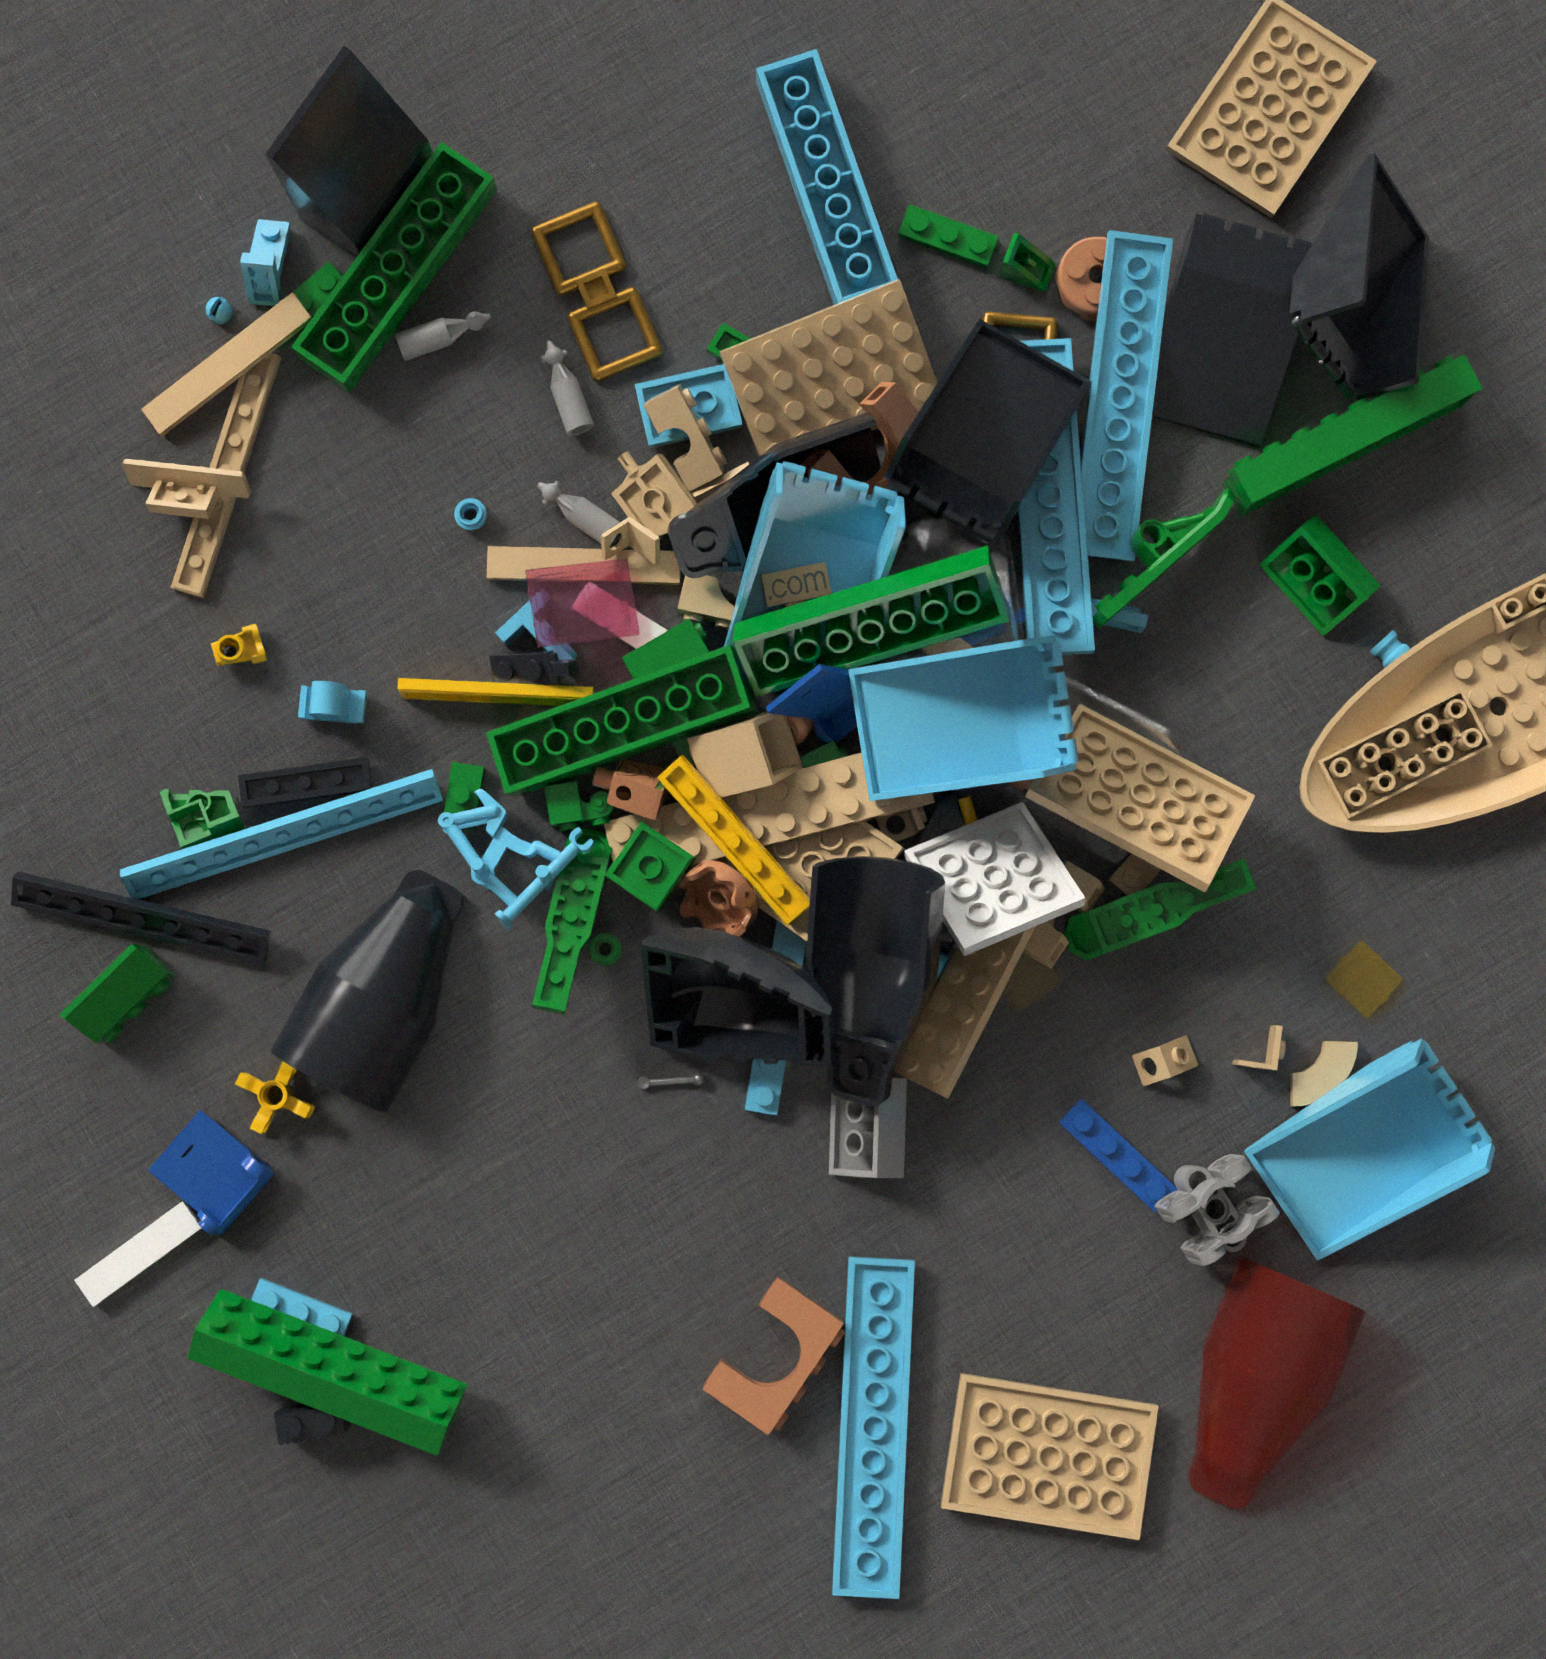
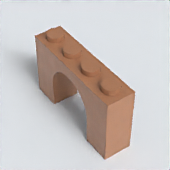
[800,382,918,495]
[703,1276,845,1435]

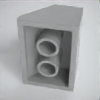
[829,1078,907,1178]

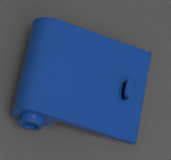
[766,664,857,743]
[148,1109,275,1236]

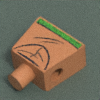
[593,760,668,821]

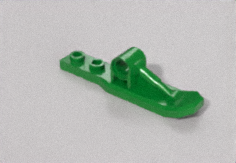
[1092,489,1235,629]
[532,828,612,1015]
[1063,858,1257,961]

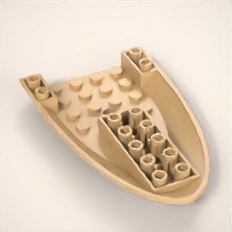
[1300,573,1546,833]

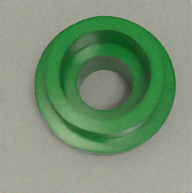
[589,933,622,966]

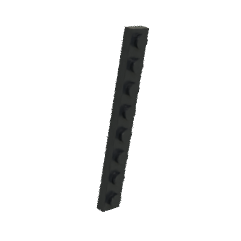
[11,871,271,965]

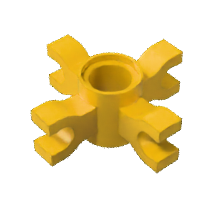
[235,1061,316,1134]

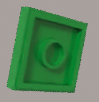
[605,821,696,913]

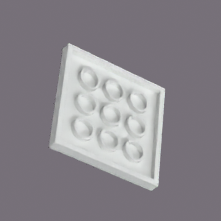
[905,802,1085,956]

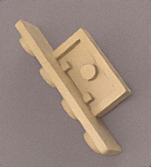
[122,459,251,519]

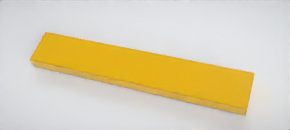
[397,678,595,706]
[657,755,810,926]

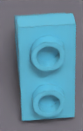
[298,681,368,724]

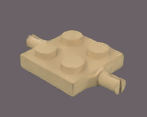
[611,451,698,538]

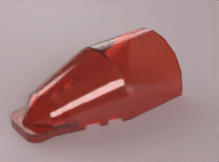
[1187,1257,1366,1509]

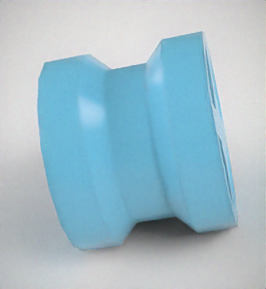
[1369,630,1411,668]

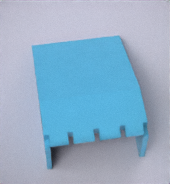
[724,461,905,669]
[848,635,1079,801]
[1244,1038,1495,1261]

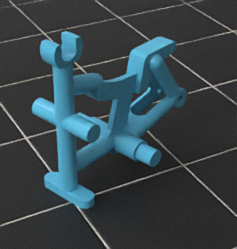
[438,789,595,931]

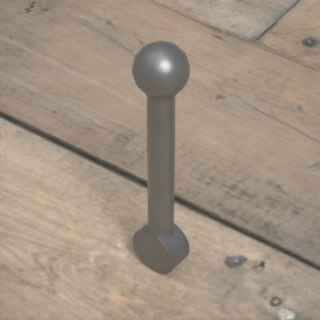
[637,1073,706,1090]

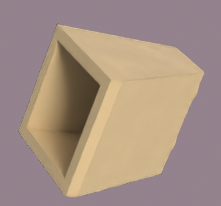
[687,711,803,798]

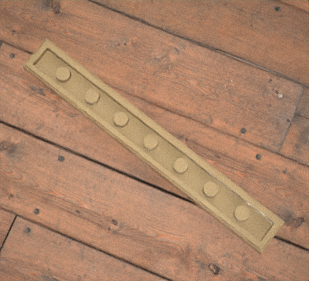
[171,353,281,599]

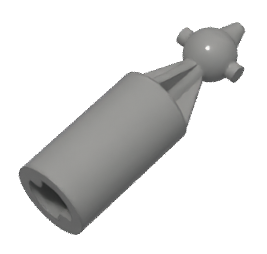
[395,311,491,361]
[541,341,594,436]
[537,480,621,548]

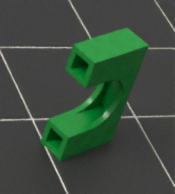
[622,618,753,768]

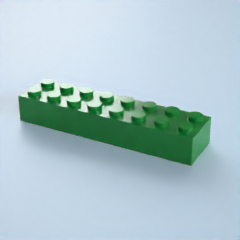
[291,142,497,394]
[1223,354,1483,517]
[733,546,1009,697]
[486,645,758,797]
[187,1289,468,1456]

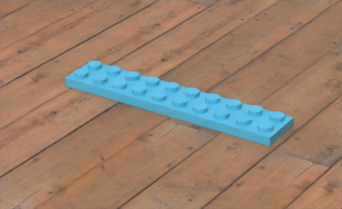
[1080,230,1173,562]
[1018,338,1095,655]
[832,1256,915,1599]

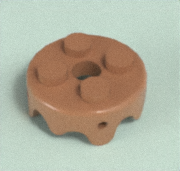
[1055,236,1107,322]
[679,860,758,936]

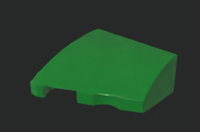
[159,789,245,849]

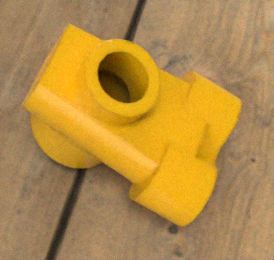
[210,624,267,666]

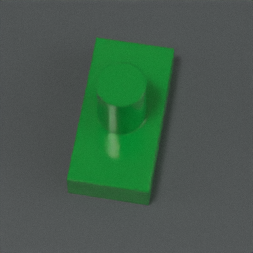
[444,762,485,832]

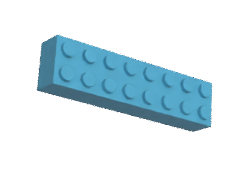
[756,49,898,305]

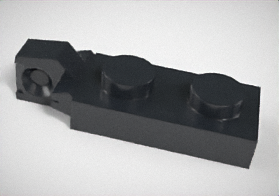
[489,650,578,685]

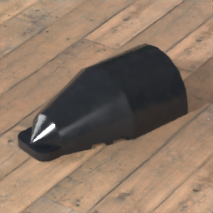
[668,412,909,578]
[806,856,945,1107]
[270,870,463,1112]

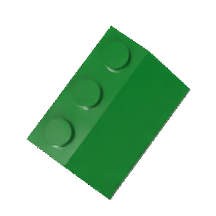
[1259,515,1381,636]
[59,944,174,1044]

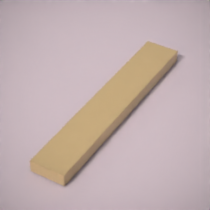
[141,292,312,436]
[487,546,681,585]

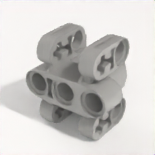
[1155,1154,1280,1266]

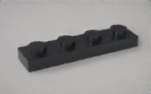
[238,757,373,808]

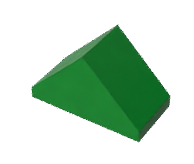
[999,233,1056,292]

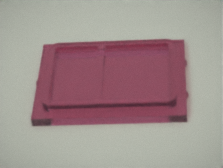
[525,558,640,648]

